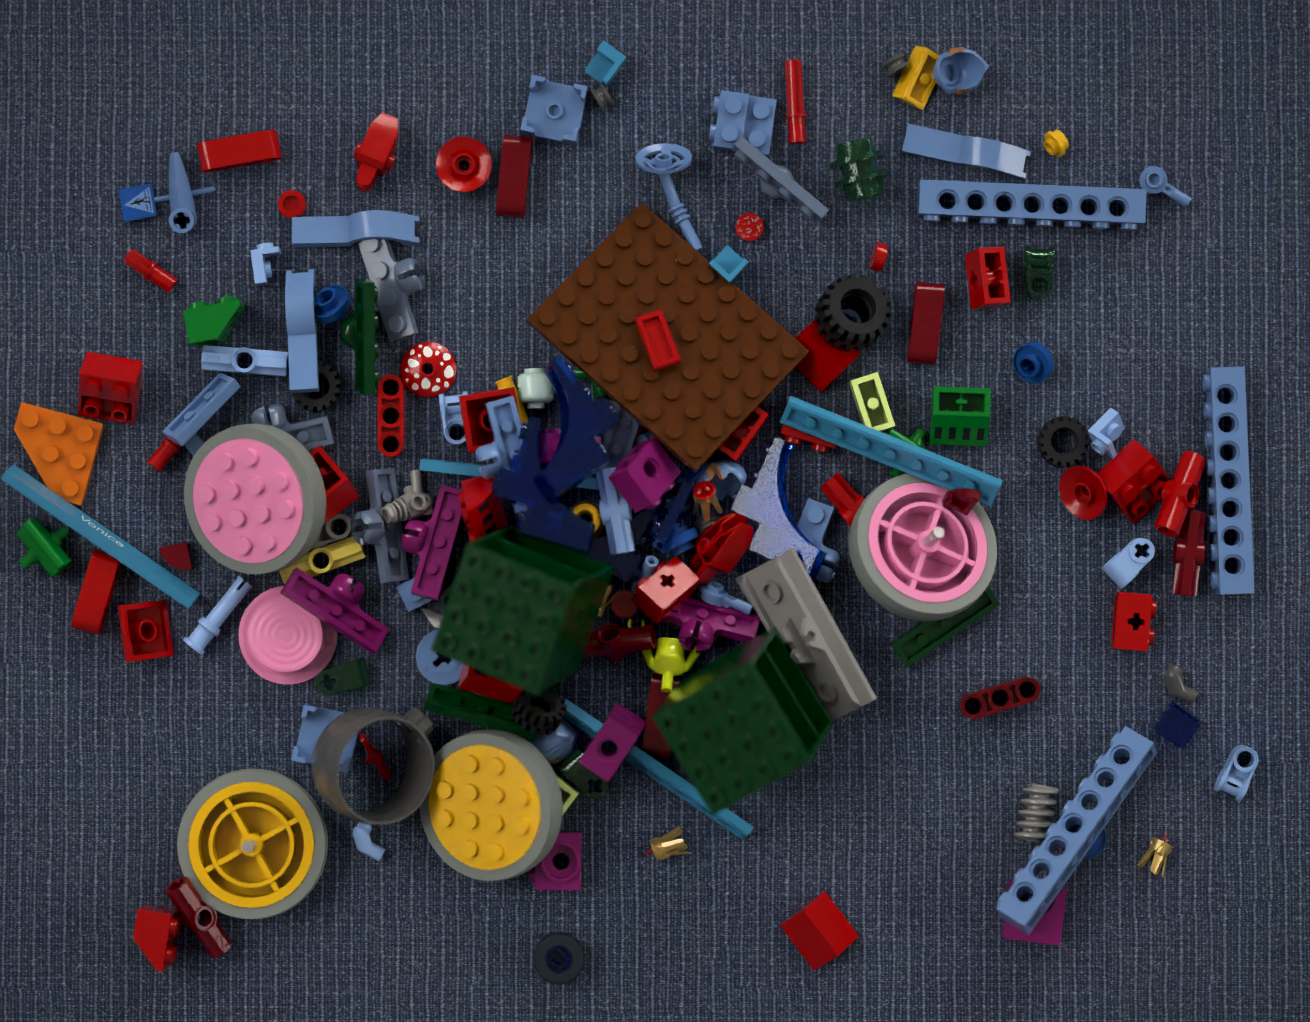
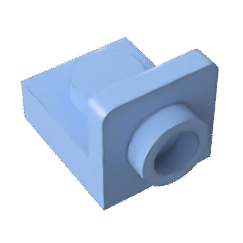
[250,243,281,286]
[1088,408,1125,459]

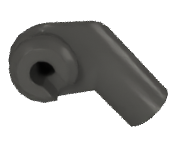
[1164,665,1198,704]

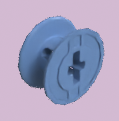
[416,629,463,685]

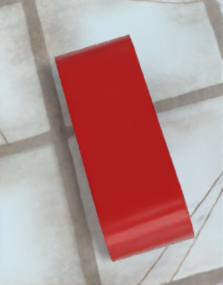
[196,130,282,173]
[378,374,405,458]
[71,549,122,635]

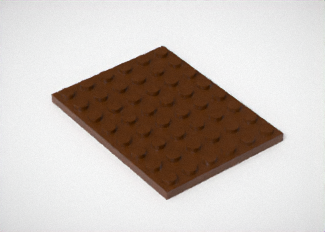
[526,202,809,473]

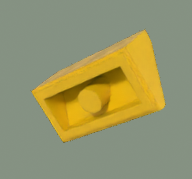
[892,46,939,110]

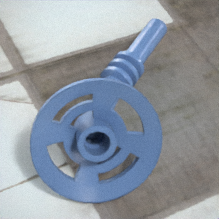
[635,143,703,251]

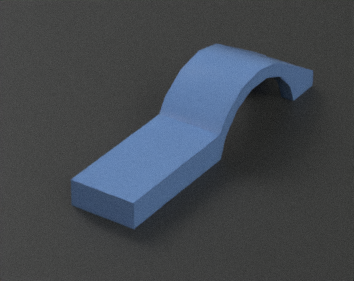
[901,124,1031,179]
[292,210,420,247]
[285,269,319,393]

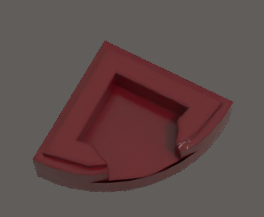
[942,488,981,515]
[159,542,193,570]

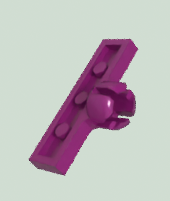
[402,485,463,601]
[280,568,389,654]
[644,598,760,653]

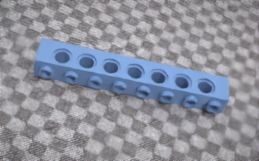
[917,179,1147,231]
[1202,366,1254,595]
[996,726,1157,935]

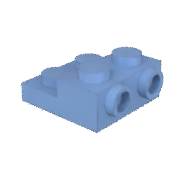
[708,90,777,157]

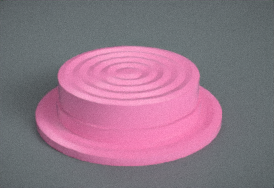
[239,586,338,684]

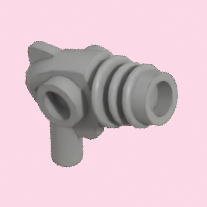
[380,470,433,523]

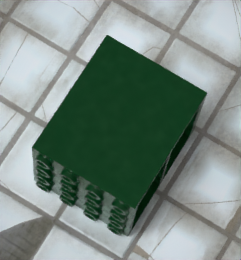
[431,525,615,695]
[652,627,834,815]

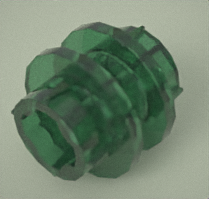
[829,138,890,202]

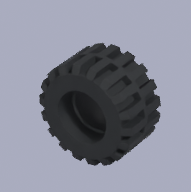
[814,274,892,352]

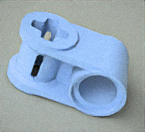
[439,391,468,447]
[1101,538,1155,589]
[1213,745,1259,802]

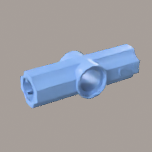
[201,345,289,377]
[596,467,635,555]

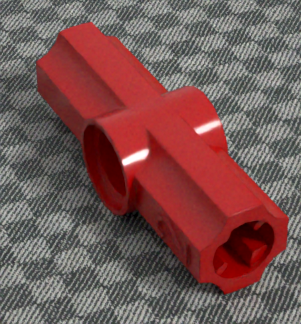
[1154,451,1207,538]
[820,472,864,528]

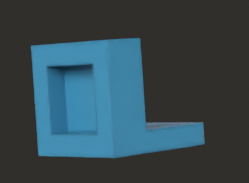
[585,40,626,88]
[709,245,749,283]

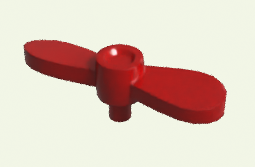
[359,733,392,781]

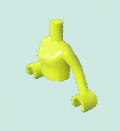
[627,619,717,692]

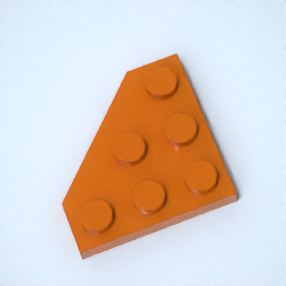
[14,402,105,506]

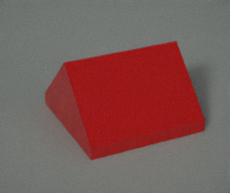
[795,320,861,393]
[458,387,519,453]
[118,600,174,662]
[780,891,859,970]

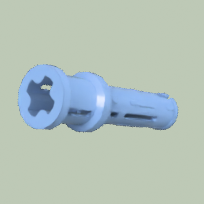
[183,575,253,656]

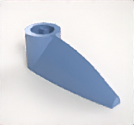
[169,152,197,233]

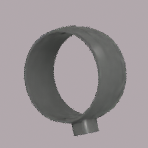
[312,707,435,825]

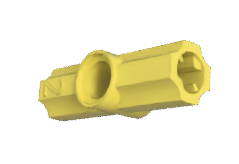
[279,536,366,584]

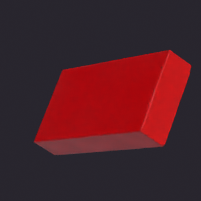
[634,309,681,372]

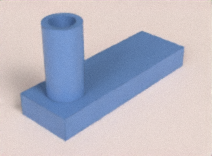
[162,372,241,457]

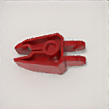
[353,113,398,192]
[688,513,754,584]

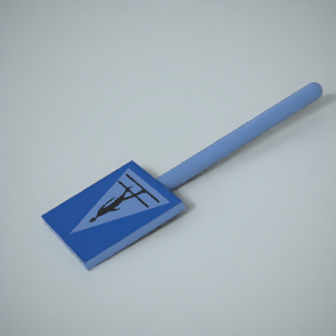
[119,183,216,223]

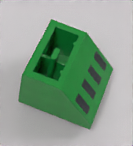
[183,296,246,348]
[929,386,991,447]

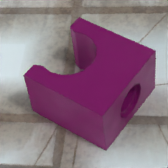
[578,703,646,782]
[1000,879,1067,945]

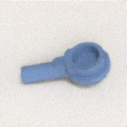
[1139,166,1192,207]
[700,581,754,615]

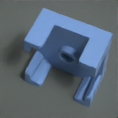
[520,75,588,146]
[291,704,359,773]

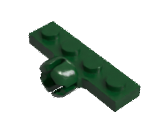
[339,278,379,395]
[890,586,1000,668]
[424,683,536,740]

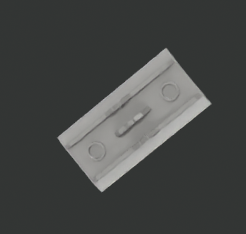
[735,548,877,720]

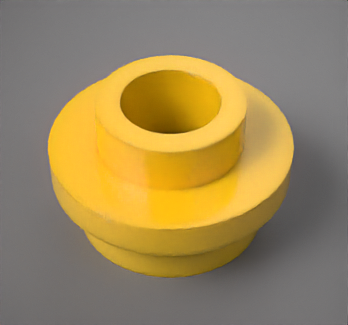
[1043,130,1069,157]

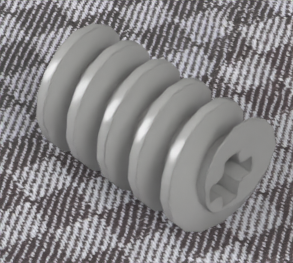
[1013,782,1059,843]

